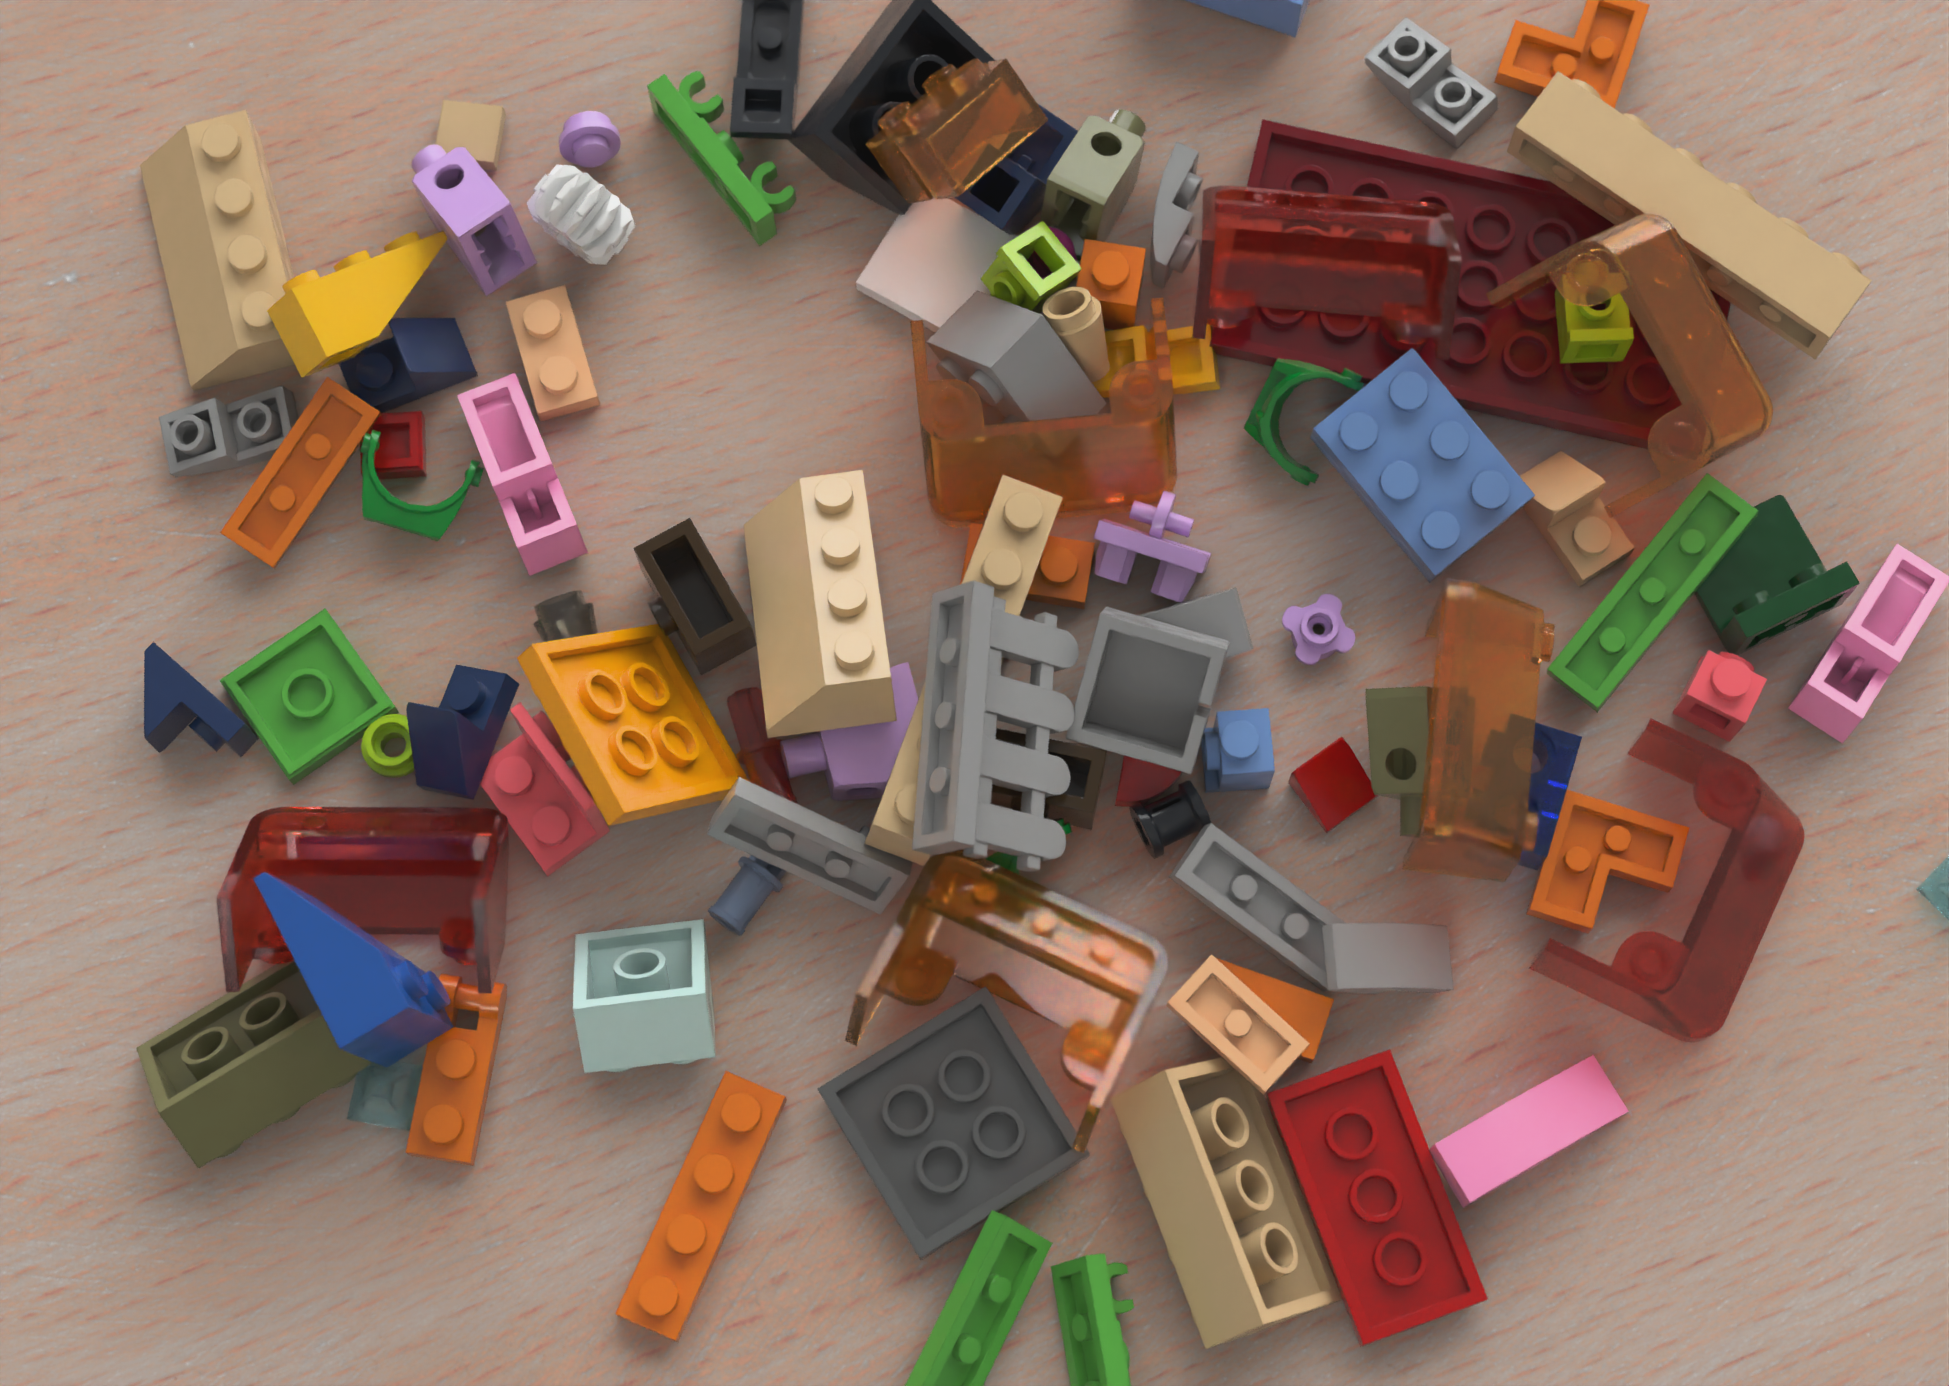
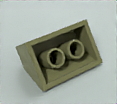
[136,955,372,1169]

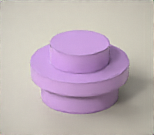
[559,111,621,167]

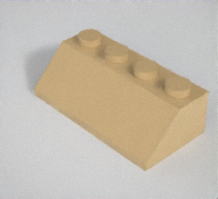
[140,110,295,391]
[744,470,897,738]
[1110,1057,1342,1349]

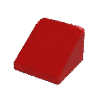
[1288,737,1378,833]

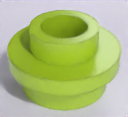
[361,714,415,778]

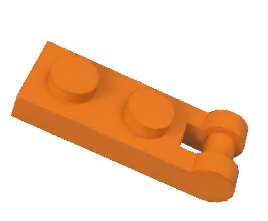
[406,974,507,1166]

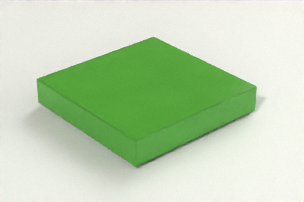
[219,608,399,785]

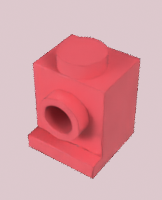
[1672,650,1767,742]

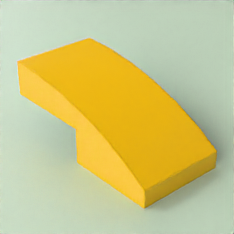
[1092,323,1220,398]

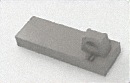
[707,777,912,915]
[1169,823,1345,991]

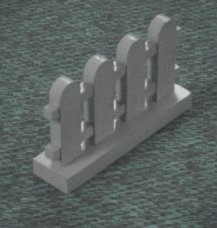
[912,581,1079,872]

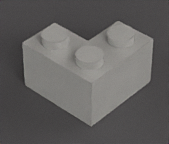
[926,291,1107,456]

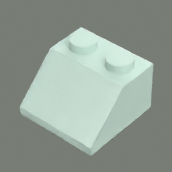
[573,919,716,1073]

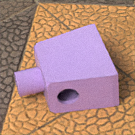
[412,145,537,296]
[780,662,918,801]

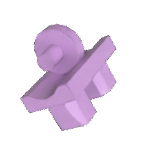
[1093,491,1211,603]

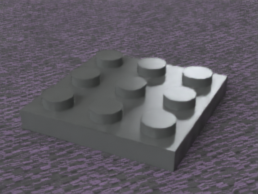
[818,986,1090,1260]

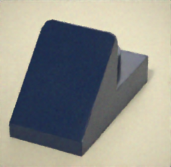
[339,318,478,413]
[144,642,258,757]
[406,665,519,800]

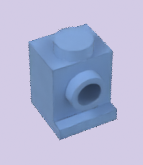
[1201,708,1275,793]

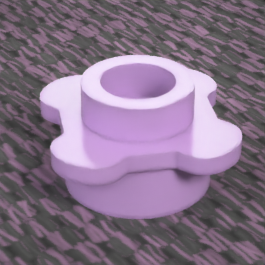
[1282,594,1355,665]

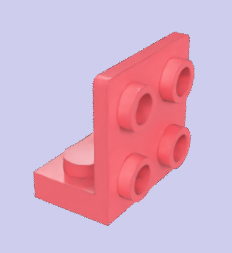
[480,702,610,876]

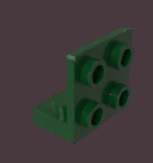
[1694,495,1860,655]

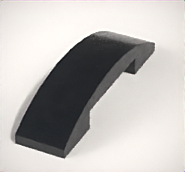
[730,0,804,140]

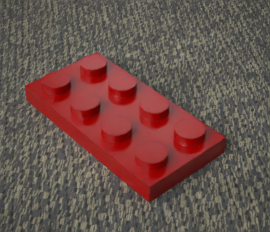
[1265,1049,1488,1347]

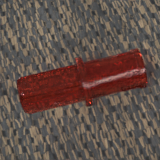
[727,687,798,804]

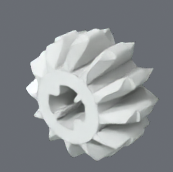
[527,165,636,265]

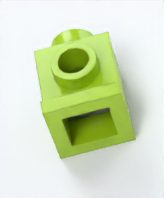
[980,221,1082,313]
[1555,262,1634,363]

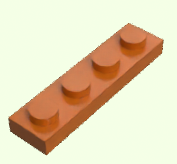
[615,1071,787,1343]

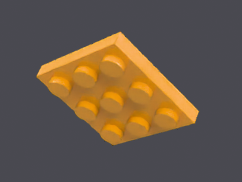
[517,624,750,826]

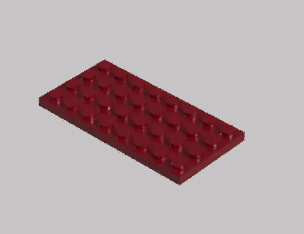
[1209,119,1731,460]

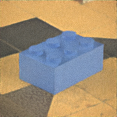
[1310,348,1535,583]

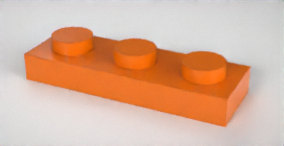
[220,377,381,569]

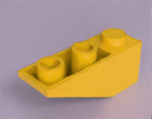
[267,230,448,378]

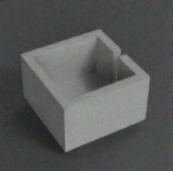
[1066,606,1230,774]

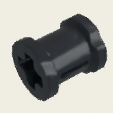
[1129,780,1212,859]

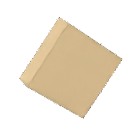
[435,100,506,171]

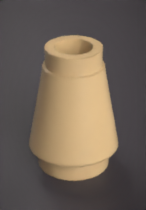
[1042,287,1110,382]

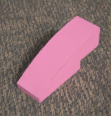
[457,373,588,576]
[1788,544,1949,744]
[1429,1055,1628,1208]

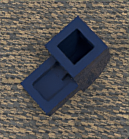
[952,99,1078,235]

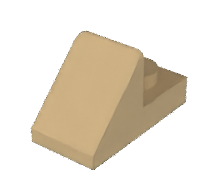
[1520,451,1635,587]

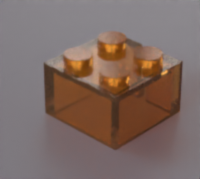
[866,58,1048,204]

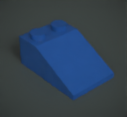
[253,872,453,1068]

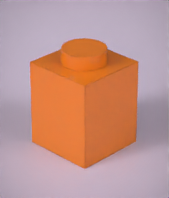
[1076,239,1146,330]

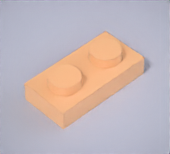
[506,285,600,422]
[1166,954,1309,1095]

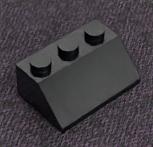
[789,0,1009,215]

